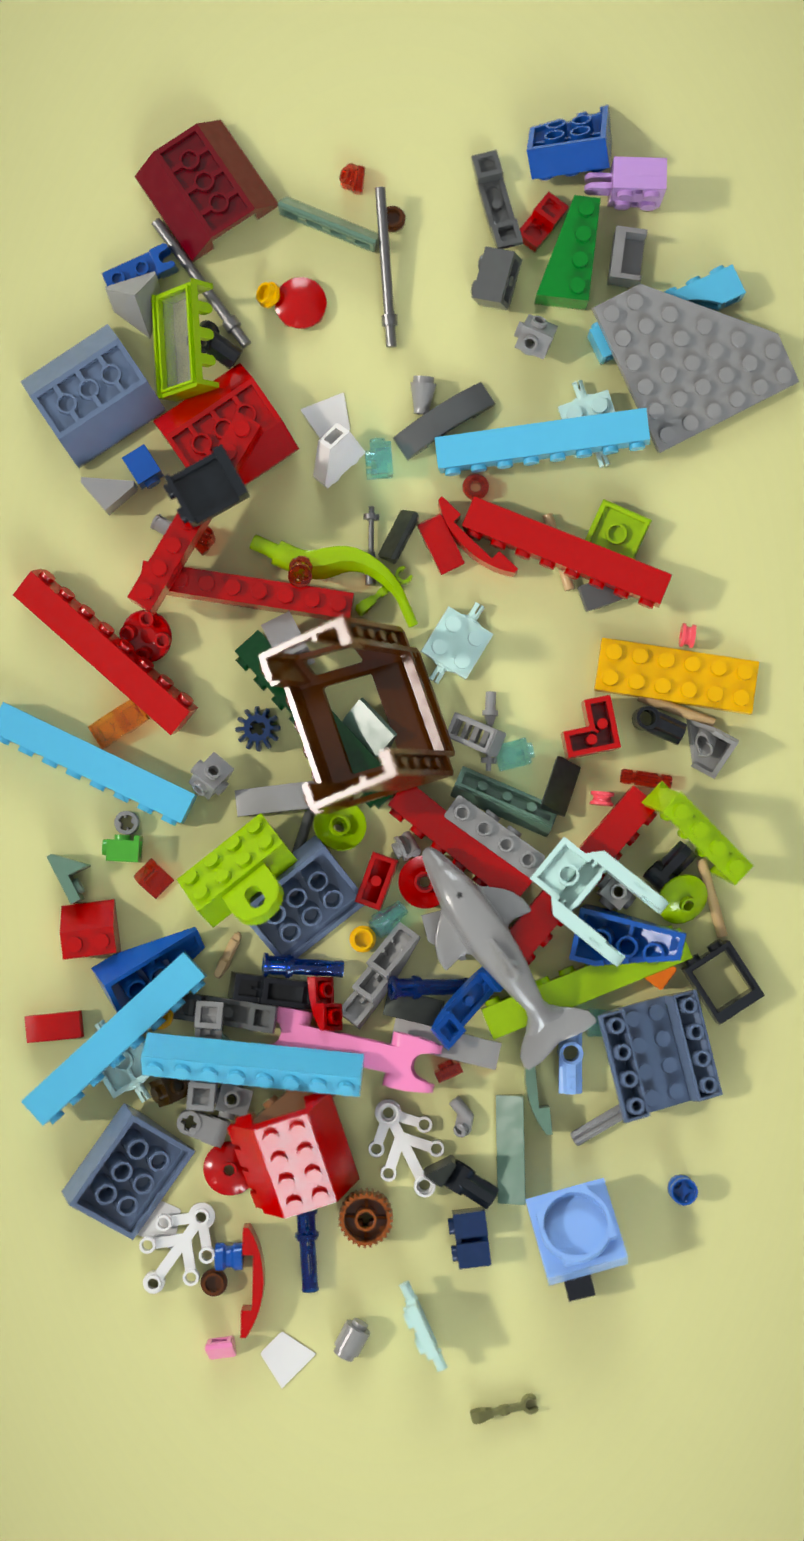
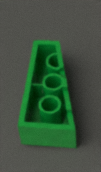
[534,195,601,310]

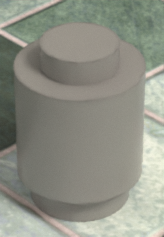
[334,1318,370,1362]

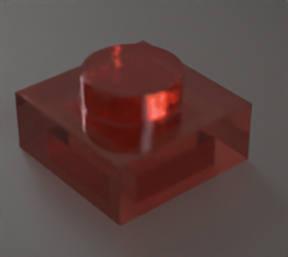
[434,1059,463,1083]

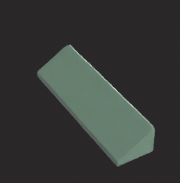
[278,197,379,253]
[450,766,557,837]
[496,1094,526,1205]

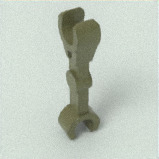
[470,1393,538,1424]

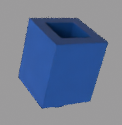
[122,444,164,490]

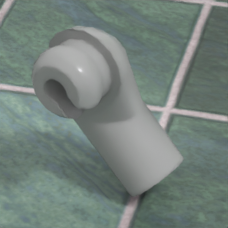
[449,1095,474,1138]

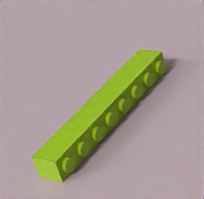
[480,925,693,1040]

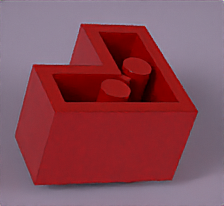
[561,695,621,760]

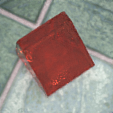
[134,858,174,899]

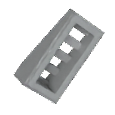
[448,712,506,757]

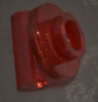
[339,163,365,195]
[195,526,216,556]

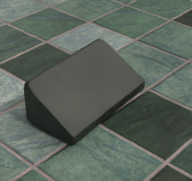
[378,510,419,564]
[540,756,581,817]
[424,1155,456,1187]

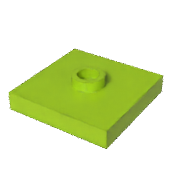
[585,499,652,559]

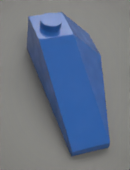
[569,904,687,966]
[91,927,205,1013]

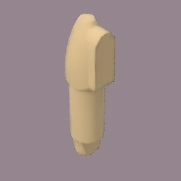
[214,932,242,979]

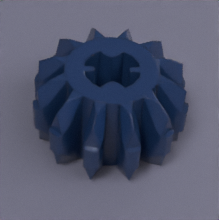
[235,706,281,752]

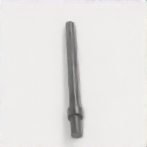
[375,187,398,348]
[152,218,251,348]

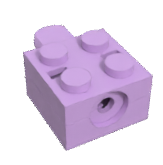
[584,156,667,211]

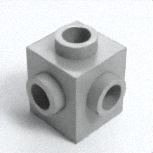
[514,314,558,360]
[189,752,234,800]
[596,873,636,911]
[214,1083,254,1120]

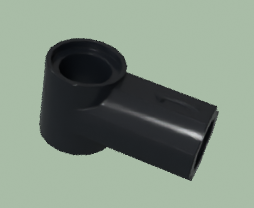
[188,320,243,370]
[632,706,687,745]
[643,841,697,893]
[444,1159,499,1209]

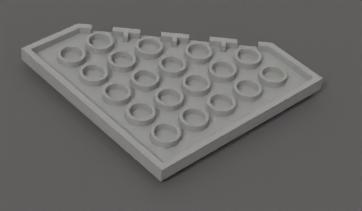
[591,284,799,453]

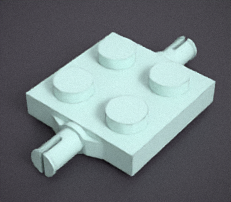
[558,380,615,468]
[421,602,494,684]
[94,1019,151,1103]
[399,1281,448,1372]

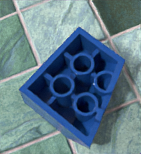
[527,105,612,180]

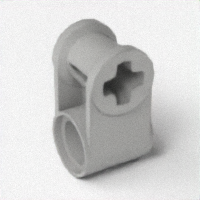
[177,1109,231,1148]

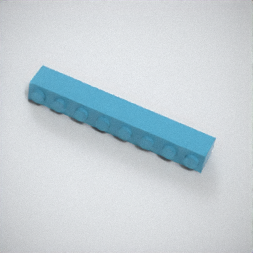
[434,408,650,476]
[0,702,198,826]
[21,952,207,1126]
[141,1032,364,1097]

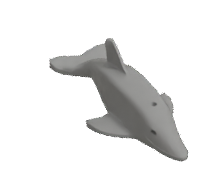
[422,847,596,1070]

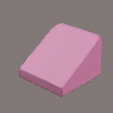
[205,1335,236,1360]

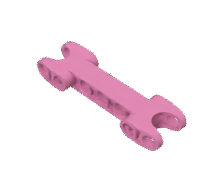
[259,1006,443,1093]

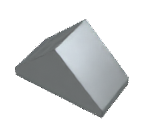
[81,477,138,515]

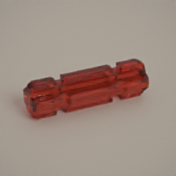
[620,769,672,789]

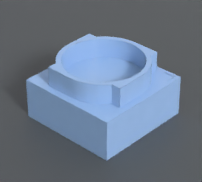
[525,1178,628,1286]

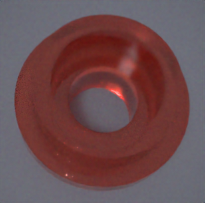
[462,474,489,500]

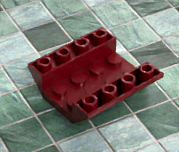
[134,120,278,262]

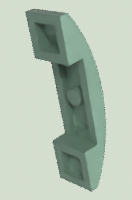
[524,1067,552,1135]

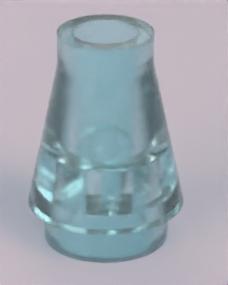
[368,900,408,938]

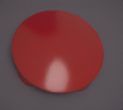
[275,277,327,329]
[119,610,172,662]

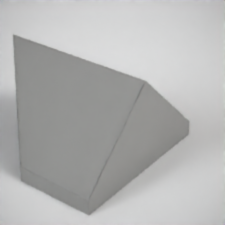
[105,271,162,338]
[686,719,739,779]

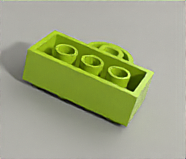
[176,813,298,928]

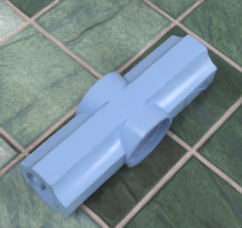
[557,1033,584,1094]

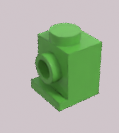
[102,834,143,863]

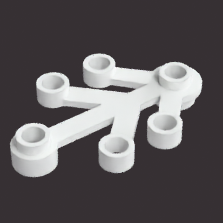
[368,1099,444,1197]
[139,1202,215,1294]

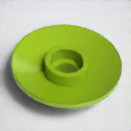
[313,806,366,851]
[659,874,708,924]

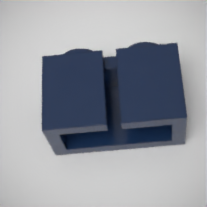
[448,1207,492,1269]

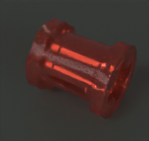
[288,556,313,587]

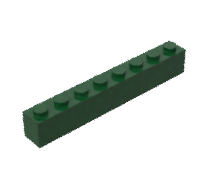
[235,630,396,809]

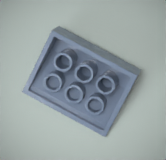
[249,835,364,967]
[61,1103,195,1240]

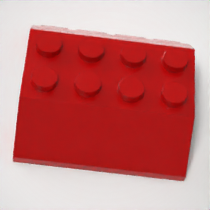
[227,1093,360,1219]

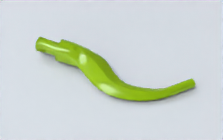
[249,534,418,628]

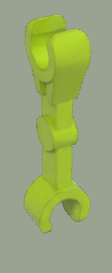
[355,566,412,616]

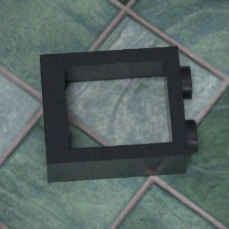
[681,939,765,1025]

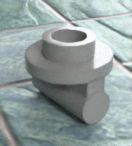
[391,831,421,862]

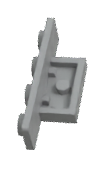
[444,795,545,878]

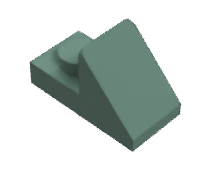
[46,854,91,904]

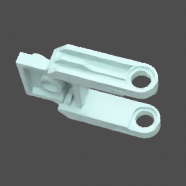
[530,837,669,967]

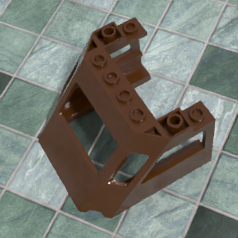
[259,616,455,815]

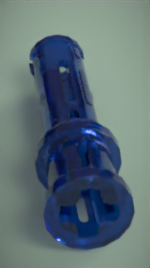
[262,953,344,978]
[388,975,469,1000]
[295,1209,319,1293]

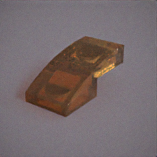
[88,700,150,749]

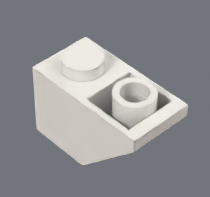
[313,423,366,488]

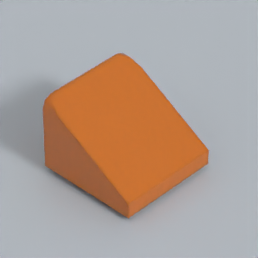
[643,966,677,990]

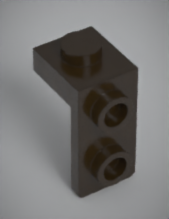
[149,1077,190,1108]

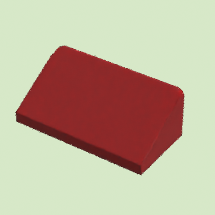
[354,851,399,911]

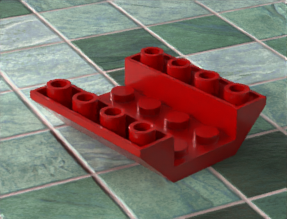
[153,363,299,486]

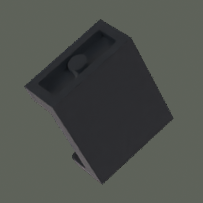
[163,444,250,529]

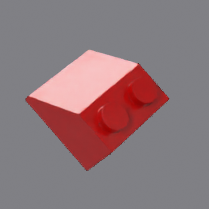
[60,899,121,960]

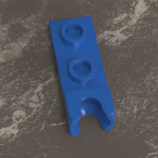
[102,243,179,286]

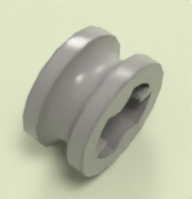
[114,811,140,835]

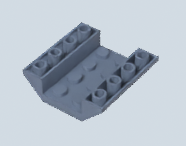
[20,324,166,468]
[598,989,723,1123]

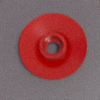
[398,855,439,909]
[203,1141,248,1196]

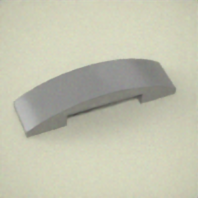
[186,1000,224,1112]

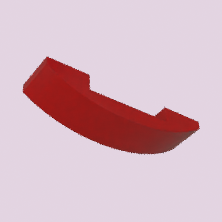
[438,496,518,577]
[240,1223,265,1338]

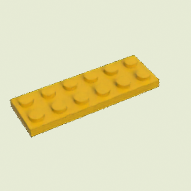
[594,638,759,715]

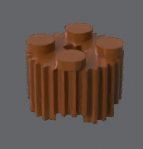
[338,1188,393,1248]

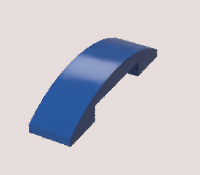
[431,966,504,1050]

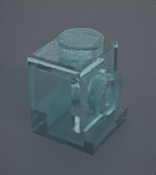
[365,438,393,480]

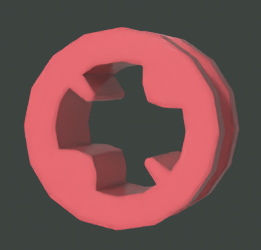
[679,623,697,648]
[590,791,615,807]

